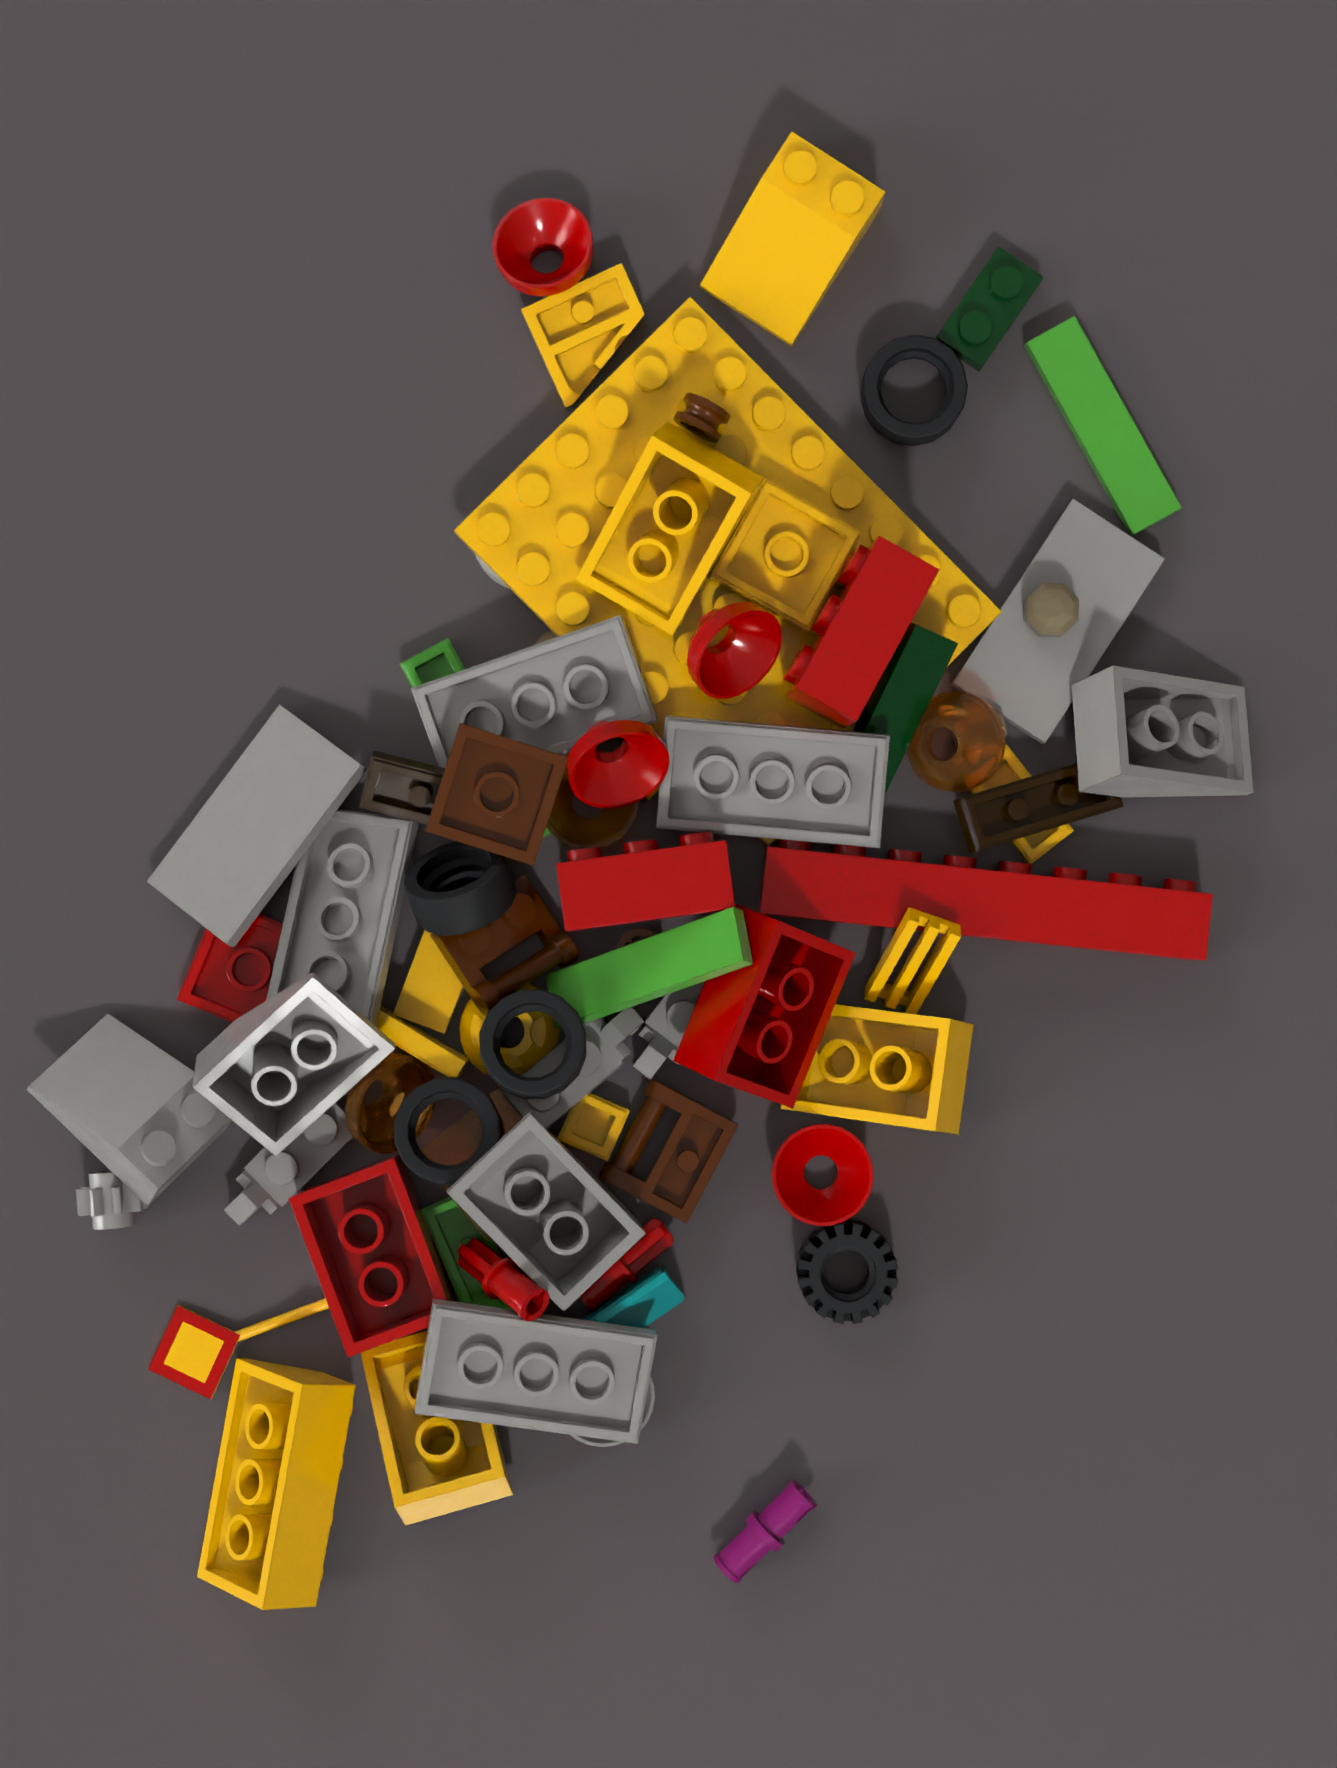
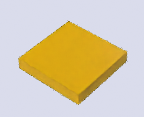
[709,478,862,632]

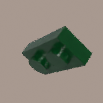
[936,246,1044,372]

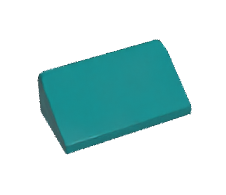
[582,1265,685,1328]

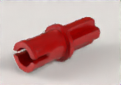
[579,1218,674,1312]
[457,1238,549,1322]

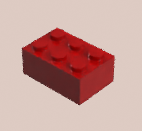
[783,536,940,729]
[556,831,735,932]
[673,904,856,1108]
[288,1154,457,1357]

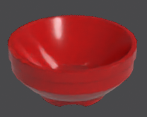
[492,198,593,296]
[687,602,782,699]
[566,719,670,809]
[772,1124,873,1226]

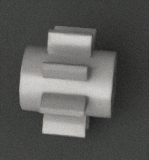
[76,1170,148,1230]

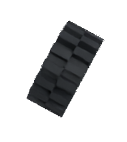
[796,1219,898,1324]

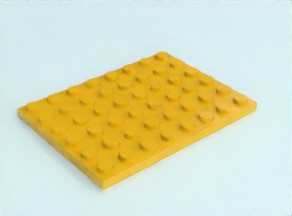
[454,297,1002,846]

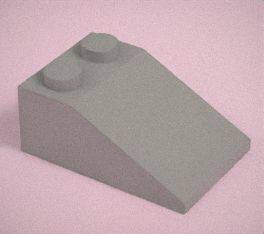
[1072,666,1254,798]
[193,972,395,1156]
[27,1014,232,1206]
[446,1112,646,1312]

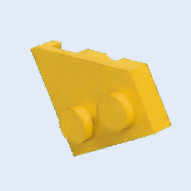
[521,263,644,408]

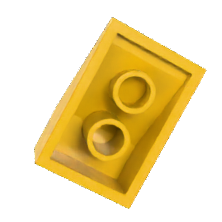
[700,132,885,347]
[576,421,764,636]
[781,1004,974,1135]
[361,1331,513,1525]

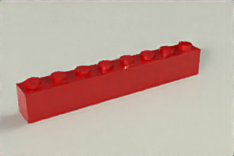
[758,839,1213,961]

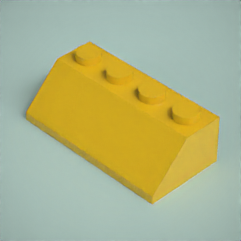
[197,1358,356,1610]

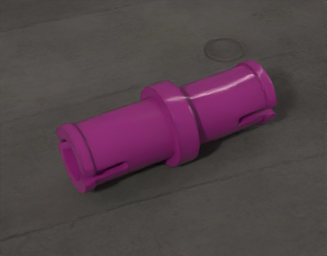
[713,1479,817,1584]

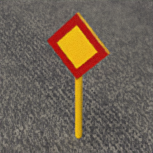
[148,1298,329,1400]

